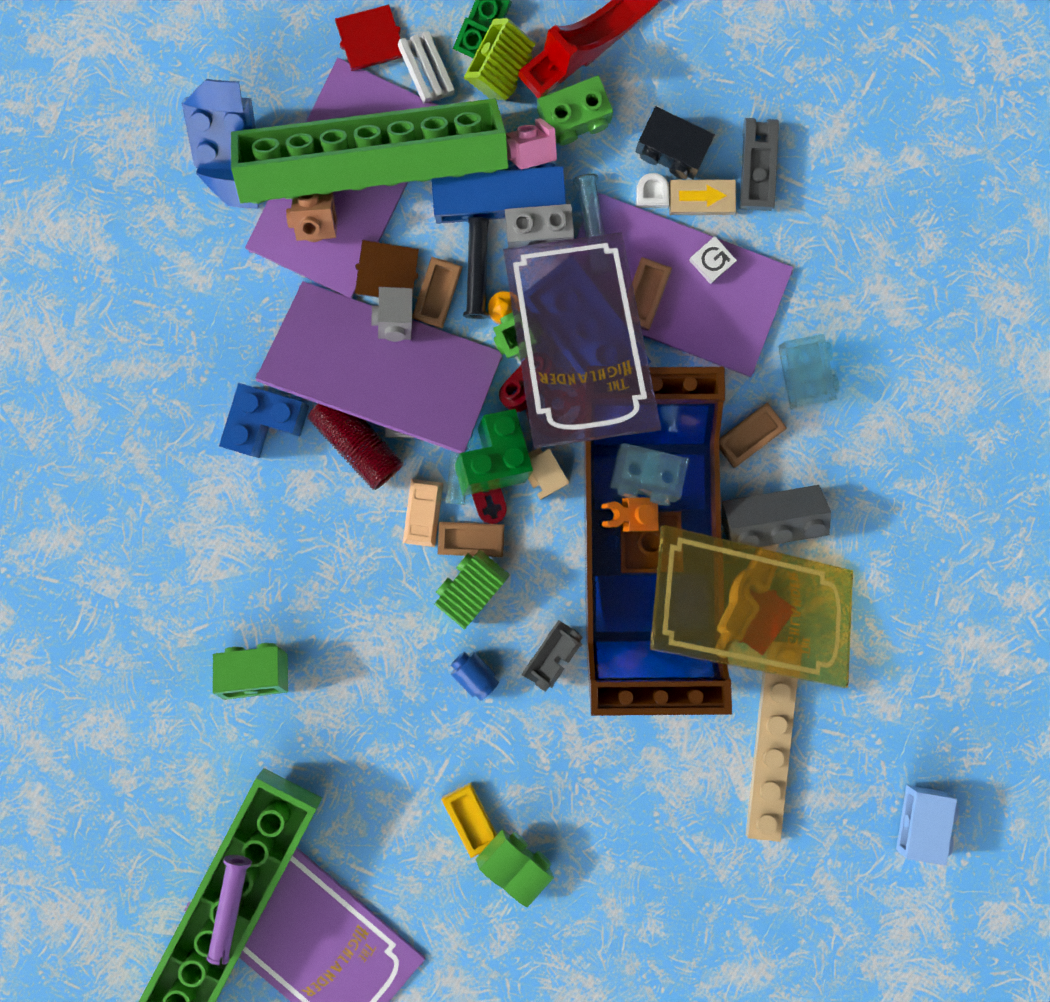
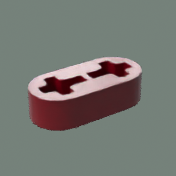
[472,488,507,524]

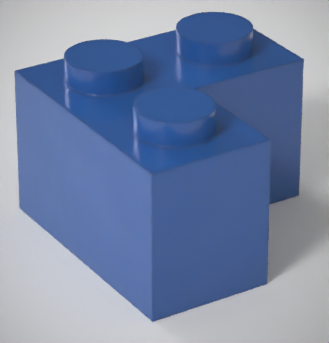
[219,383,309,458]

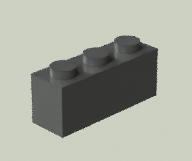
[722,485,831,552]

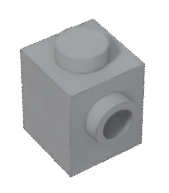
[371,287,412,342]

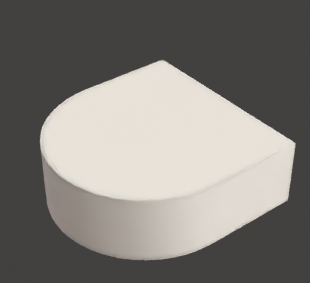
[636,173,669,208]

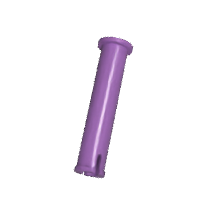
[206,855,252,965]

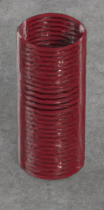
[307,403,404,490]

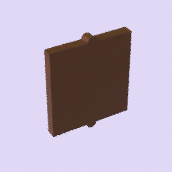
[355,240,419,298]

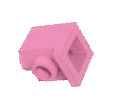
[506,118,557,170]

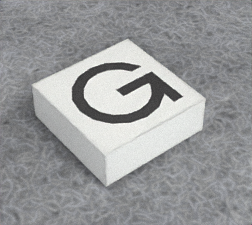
[689,236,737,284]

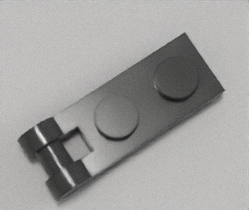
[740,118,779,211]

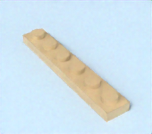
[745,641,801,842]

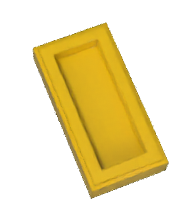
[441,782,497,858]

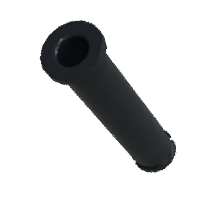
[463,217,489,319]

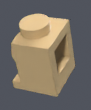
[528,447,569,500]

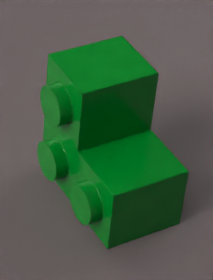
[454,409,533,496]

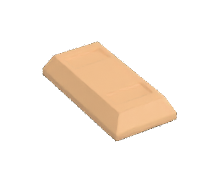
[403,479,443,547]

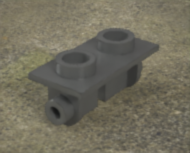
[521,620,583,692]

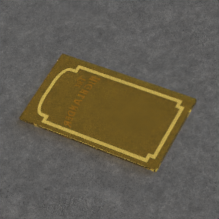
[650,525,853,688]

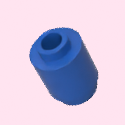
[451,651,499,701]

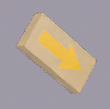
[669,180,736,215]

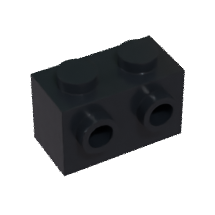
[635,106,715,180]

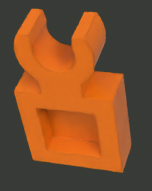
[602,498,659,532]

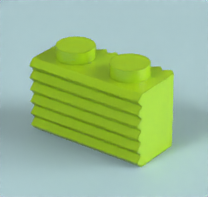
[464,18,536,100]

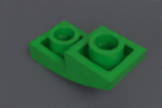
[453,0,512,58]

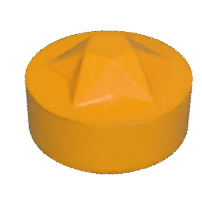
[488,291,520,325]

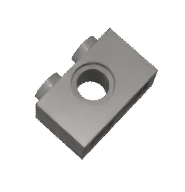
[505,204,574,252]

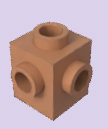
[286,192,338,242]

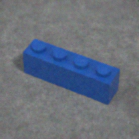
[431,163,566,224]

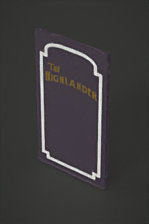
[503,232,661,448]

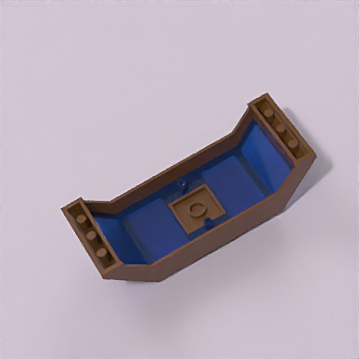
[584,366,732,716]

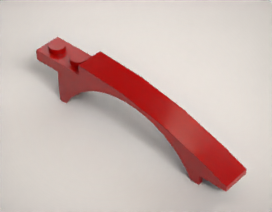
[518,0,662,98]

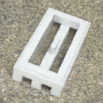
[398,31,455,104]

